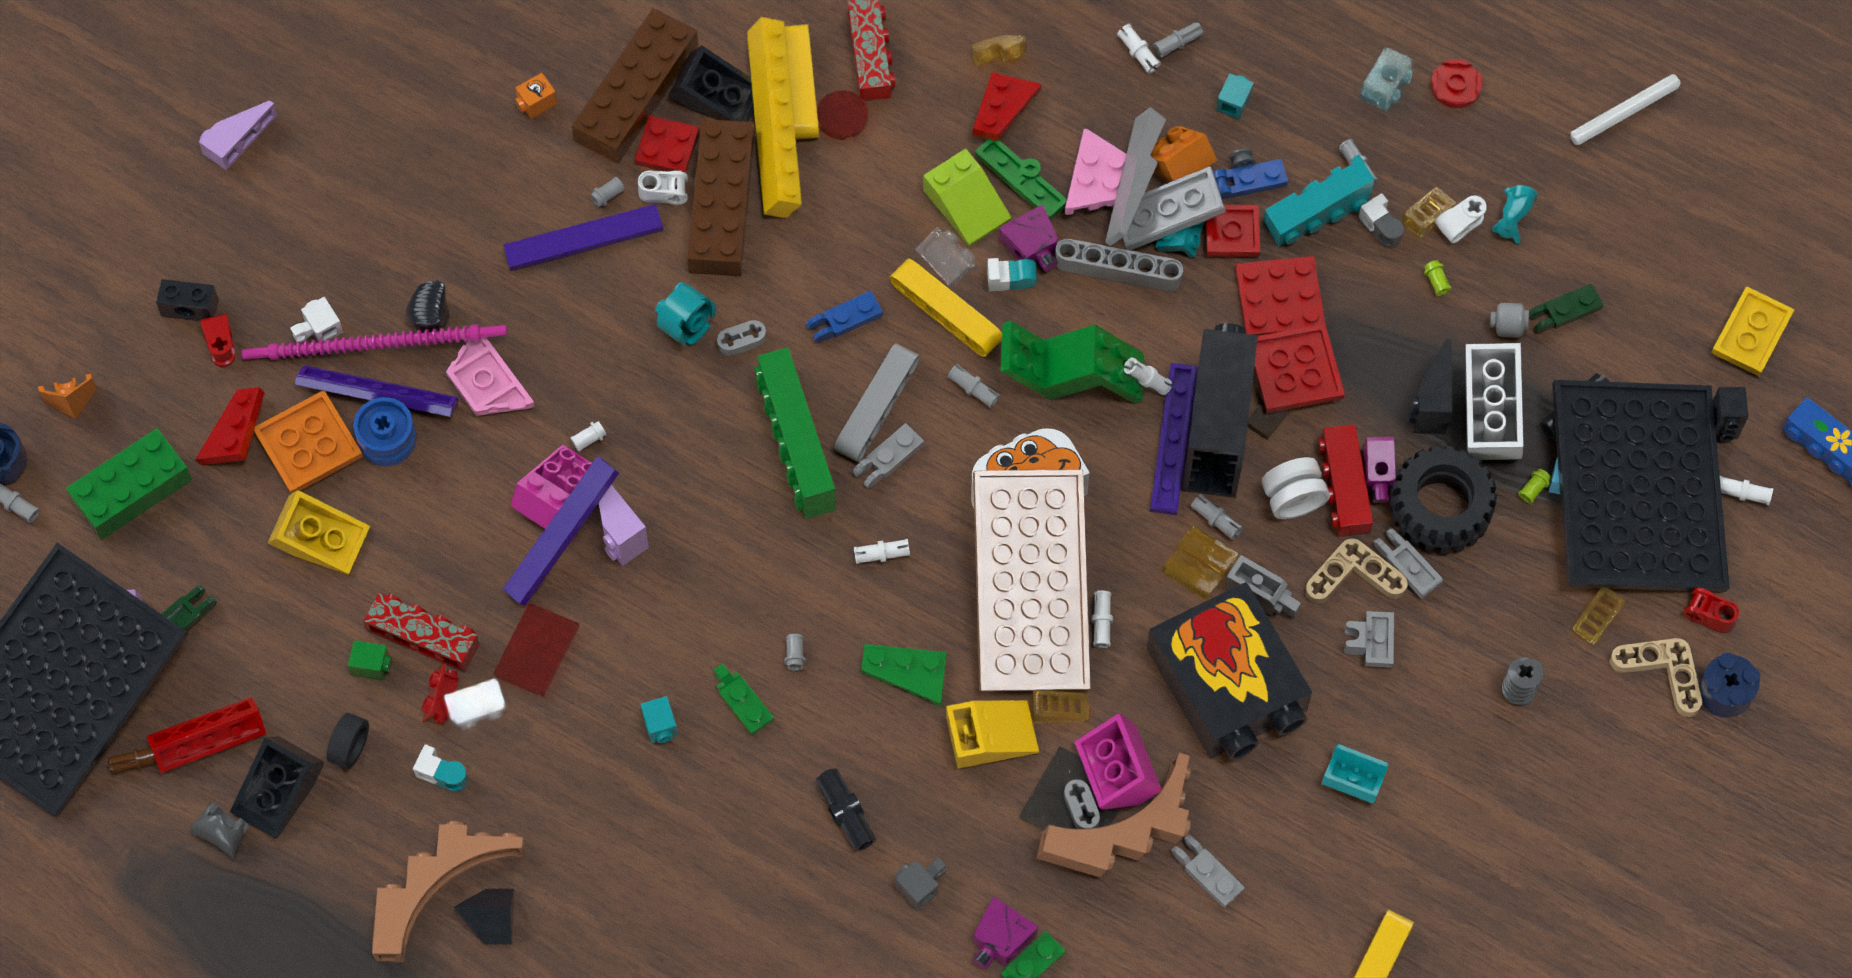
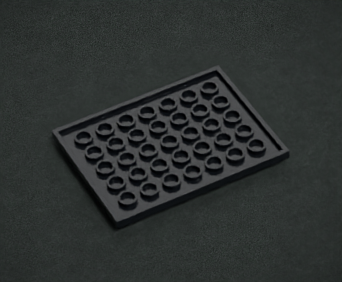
[1552,380,1730,592]
[0,542,189,817]

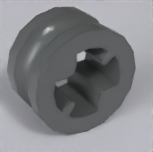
[1229,148,1255,169]

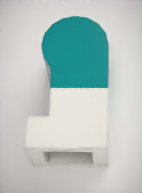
[987,258,1037,292]
[413,744,468,792]

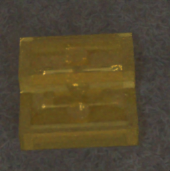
[1161,525,1239,600]

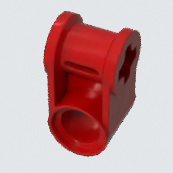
[200,313,236,367]
[1683,587,1739,633]

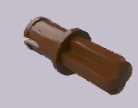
[108,748,156,773]

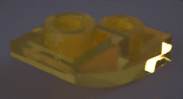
[971,35,1026,66]

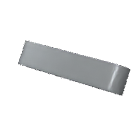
[1055,239,1183,292]
[834,344,920,462]

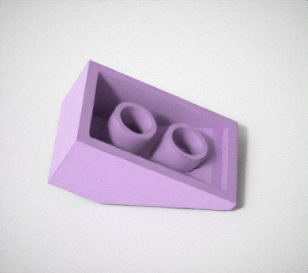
[599,485,649,566]

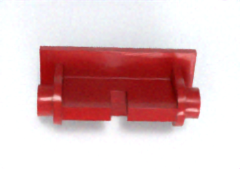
[421,664,459,725]

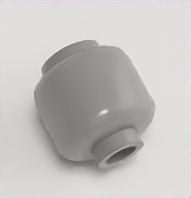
[1491,303,1529,337]

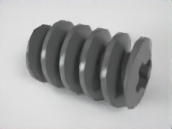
[1501,657,1544,705]

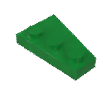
[861,644,947,707]

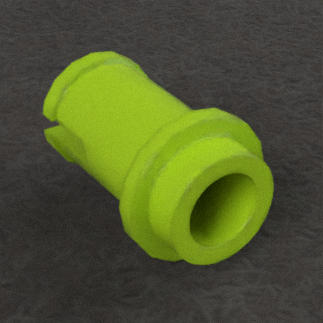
[1424,260,1452,296]
[1518,469,1551,504]

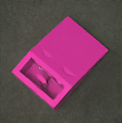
[510,445,592,529]

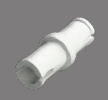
[1117,24,1161,74]
[1124,358,1172,395]
[1720,476,1773,505]
[854,539,910,564]
[1091,591,1113,648]

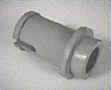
[590,177,625,207]
[784,634,806,671]

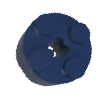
[0,423,27,485]
[1699,653,1760,717]

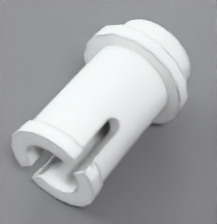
[570,421,606,452]

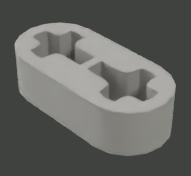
[717,320,766,356]
[1064,779,1100,829]

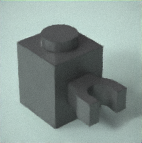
[895,857,946,911]

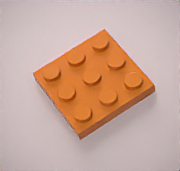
[254,390,363,494]

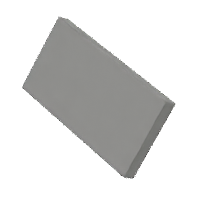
[1123,166,1226,250]

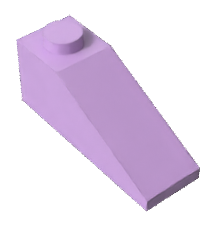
[198,100,277,170]

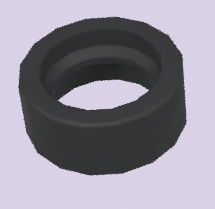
[326,713,369,769]

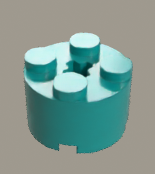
[655,282,717,346]

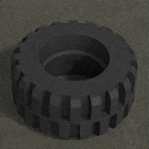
[1389,446,1497,554]

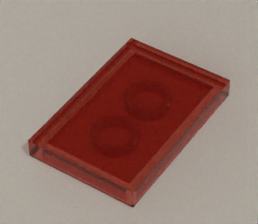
[493,603,579,697]

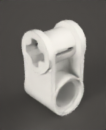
[638,171,688,205]
[1435,196,1486,243]

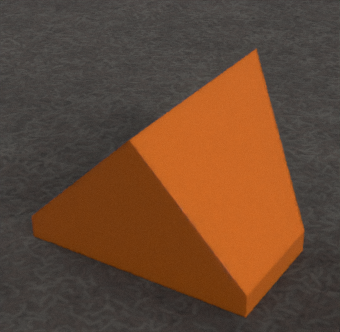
[38,374,97,419]

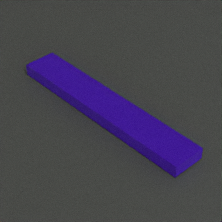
[503,204,663,271]
[1150,363,1197,515]
[295,366,459,417]
[503,456,620,606]

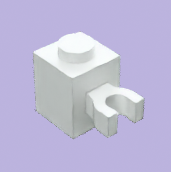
[290,297,343,343]

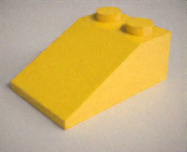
[267,490,370,575]

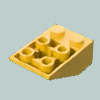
[946,700,1039,769]

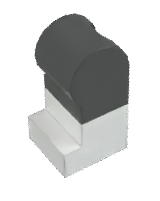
[1359,193,1404,248]

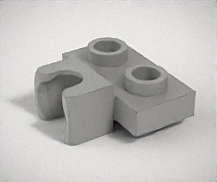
[1344,611,1394,668]

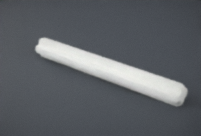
[1570,74,1681,145]

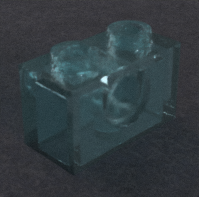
[1360,46,1414,111]

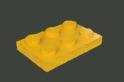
[1711,286,1795,377]

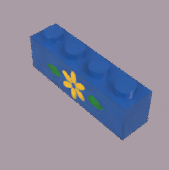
[1782,397,1852,486]

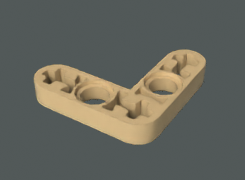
[1305,538,1408,604]
[1610,638,1702,717]

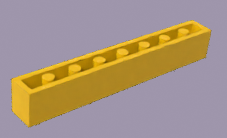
[747,17,802,218]

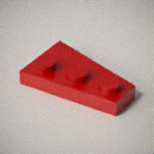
[972,72,1042,141]
[195,387,265,465]

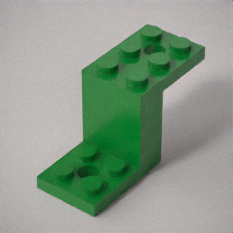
[1001,321,1145,404]

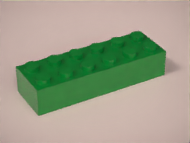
[754,347,836,519]

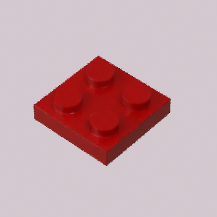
[635,115,700,173]
[1206,205,1260,257]

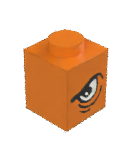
[515,73,557,119]

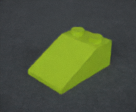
[923,149,1011,247]

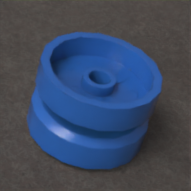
[353,397,417,466]

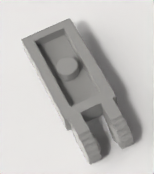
[852,423,924,489]
[1373,528,1443,599]
[1171,834,1245,909]

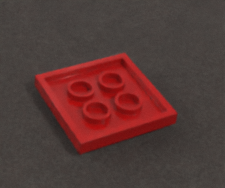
[1235,256,1326,336]
[1254,324,1345,413]

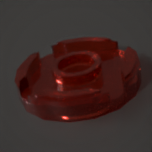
[817,90,868,140]

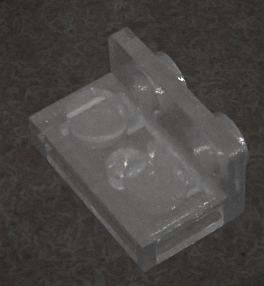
[915,227,979,287]
[443,678,508,730]

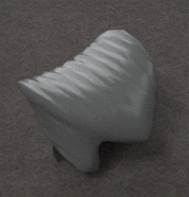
[190,802,248,859]

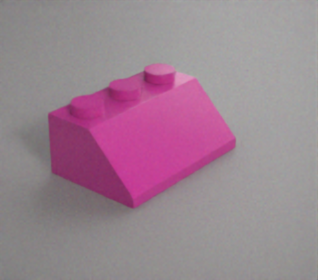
[1075,713,1162,810]

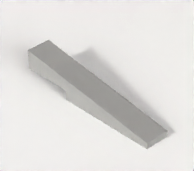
[1105,107,1166,246]

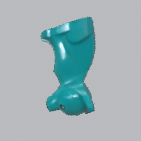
[1492,185,1538,244]

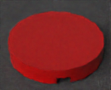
[1430,59,1483,109]

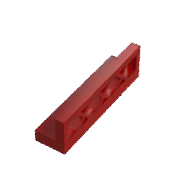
[146,697,267,773]

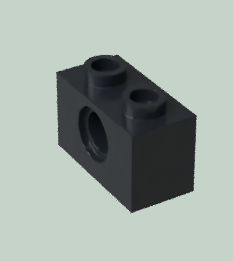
[156,279,219,321]
[1713,387,1749,442]

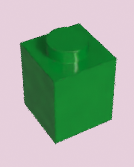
[348,640,392,681]

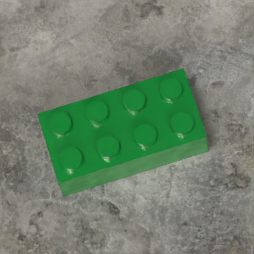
[66,428,192,540]

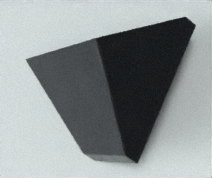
[453,889,514,945]

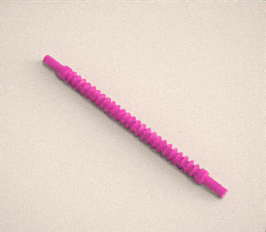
[241,324,508,360]

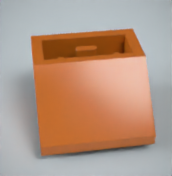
[1150,126,1217,184]

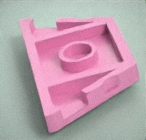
[1065,129,1126,215]
[446,337,535,416]

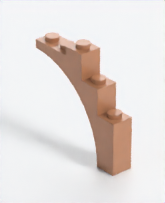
[1036,753,1191,877]
[372,821,525,962]

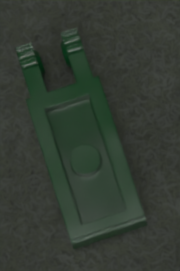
[1529,283,1604,333]
[162,585,217,631]

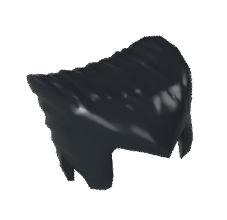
[406,280,450,333]

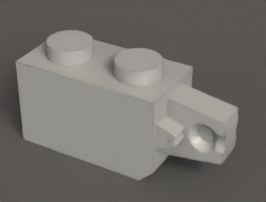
[1225,555,1301,617]

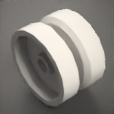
[1261,457,1330,520]

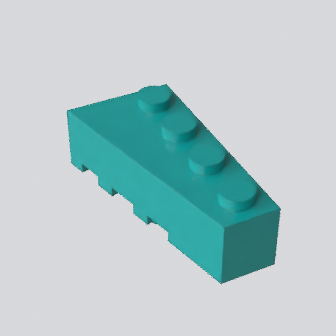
[1263,154,1375,247]

